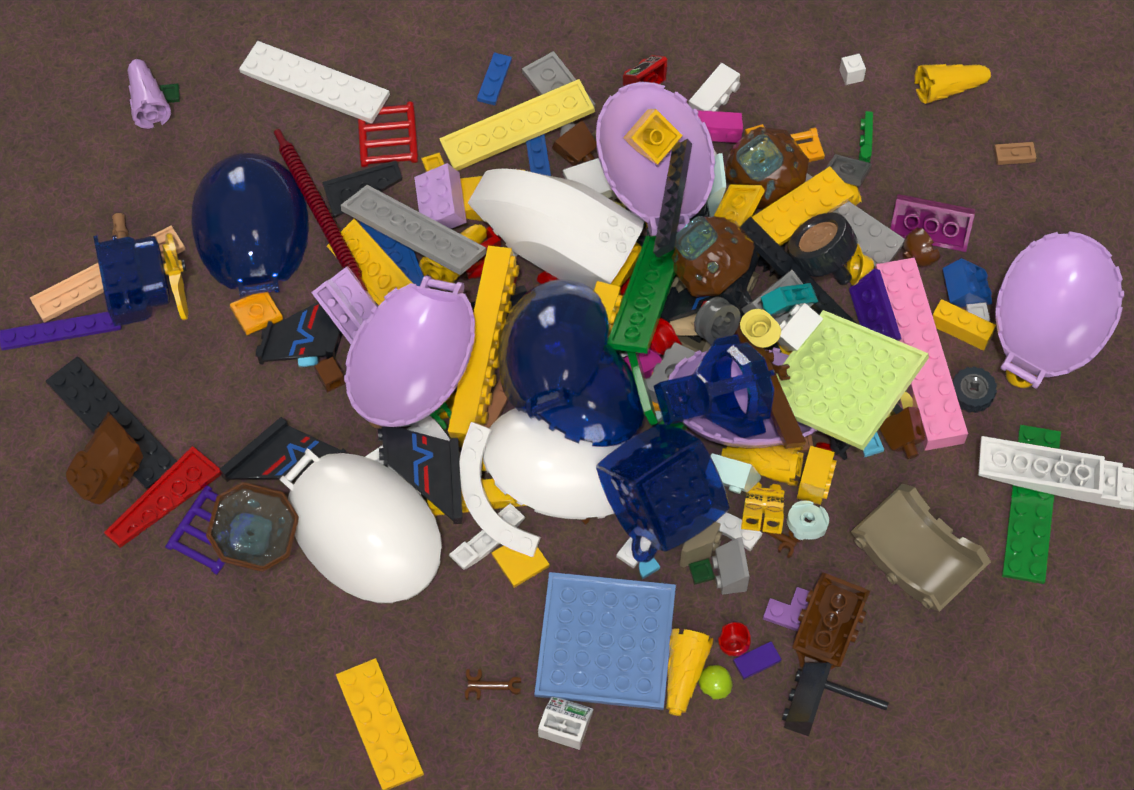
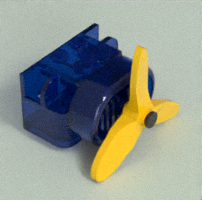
[93,233,188,327]

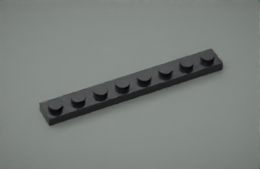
[653,139,692,258]
[740,216,857,324]

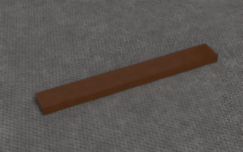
[734,318,806,449]

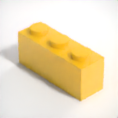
[932,299,996,351]

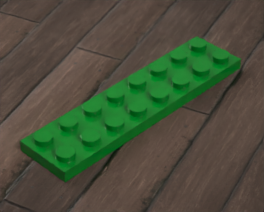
[607,235,678,354]
[1002,425,1061,584]

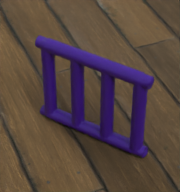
[165,485,255,575]

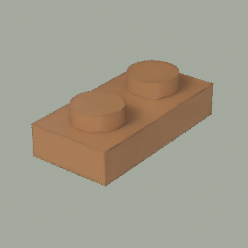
[994,142,1036,165]

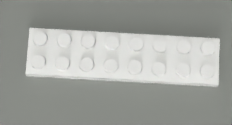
[239,41,390,124]

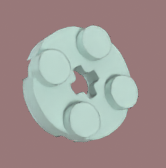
[787,501,829,540]

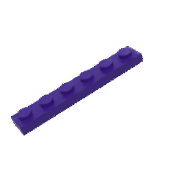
[0,310,122,351]

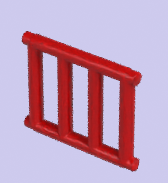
[358,102,418,167]

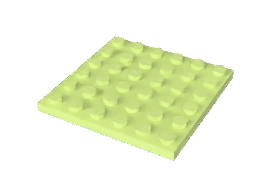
[757,310,929,450]

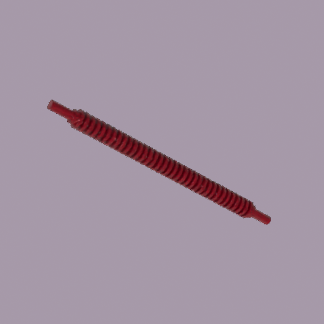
[274,129,368,293]

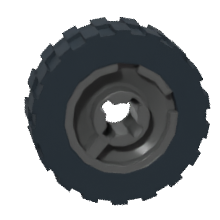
[952,367,997,413]

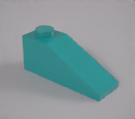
[761,283,818,315]

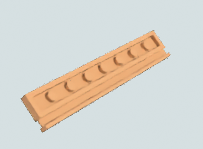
[30,226,185,323]

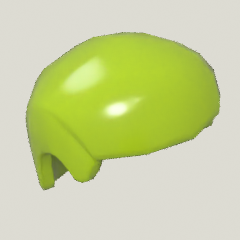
[698,665,733,699]

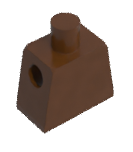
[552,120,597,166]
[879,407,925,459]

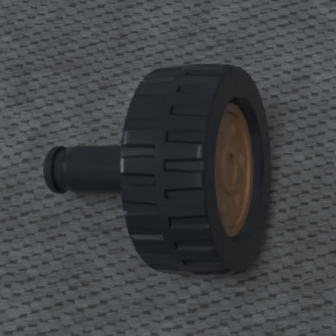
[788,212,858,285]

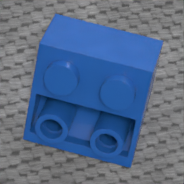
[943,258,993,307]

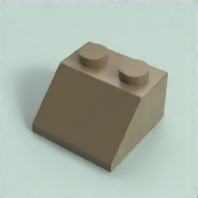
[680,515,723,567]

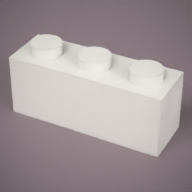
[688,63,741,112]

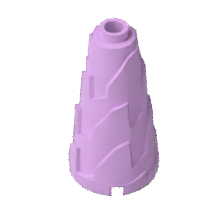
[128,59,171,129]

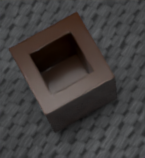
[315,357,345,393]

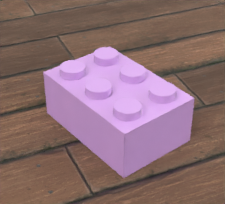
[414,163,467,229]

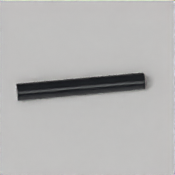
[824,681,889,710]

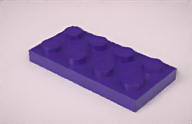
[849,269,902,341]

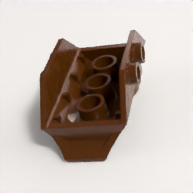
[66,412,143,505]
[792,572,870,670]

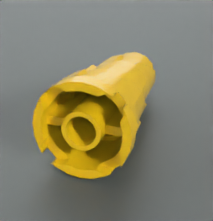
[915,64,991,104]
[419,224,487,290]
[721,445,804,486]
[666,629,713,716]

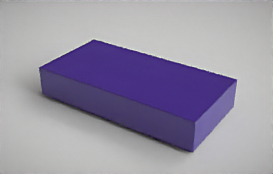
[733,642,782,680]

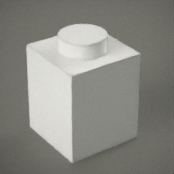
[840,54,866,85]

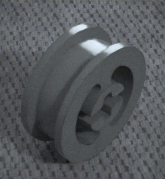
[694,297,740,345]

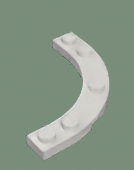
[459,422,541,557]
[617,507,762,568]

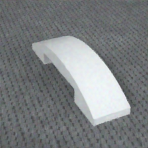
[449,503,525,570]

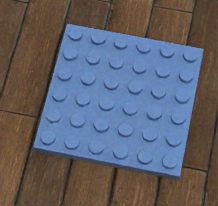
[534,572,676,710]

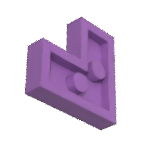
[763,587,809,632]

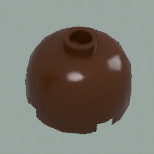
[903,227,940,267]

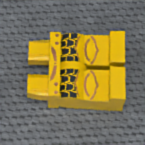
[741,482,784,534]

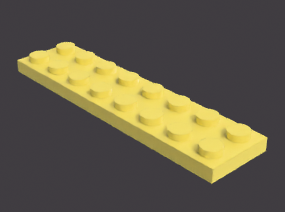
[439,79,595,171]

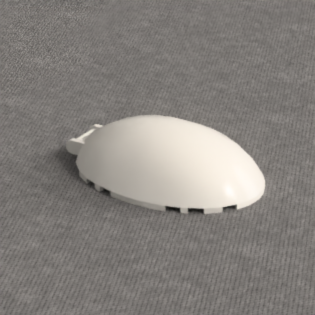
[483,403,662,520]
[280,448,442,603]

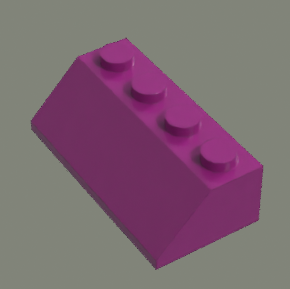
[890,194,975,252]

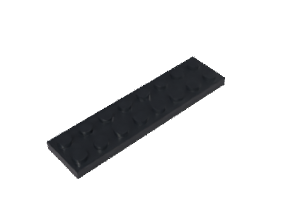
[46,356,177,490]

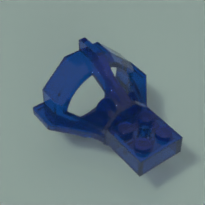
[654,335,775,439]

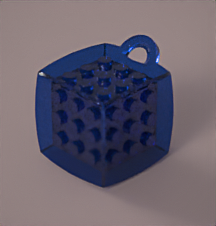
[596,424,730,563]

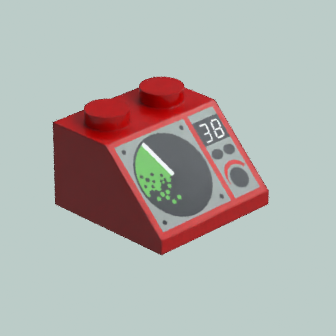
[623,55,667,86]

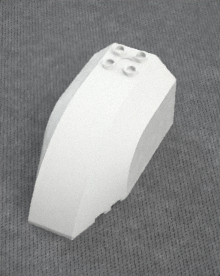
[468,169,644,298]

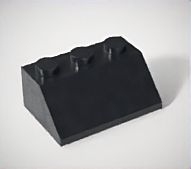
[782,663,832,736]

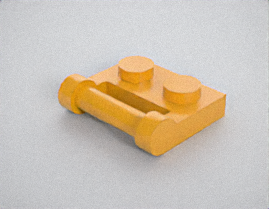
[786,127,825,165]

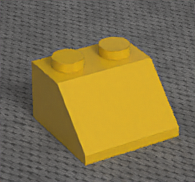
[623,109,683,165]

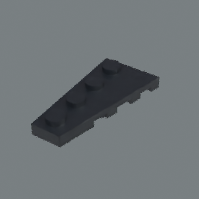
[322,160,402,218]

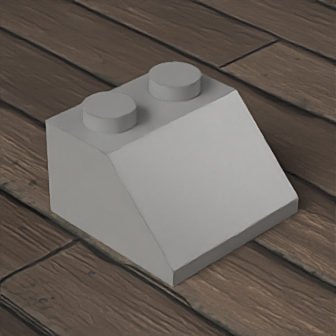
[712,537,750,595]

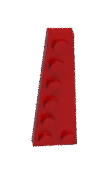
[104,446,221,548]

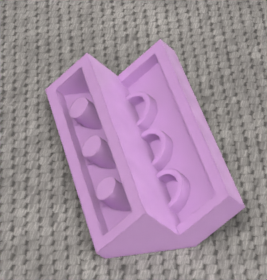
[311,266,378,344]

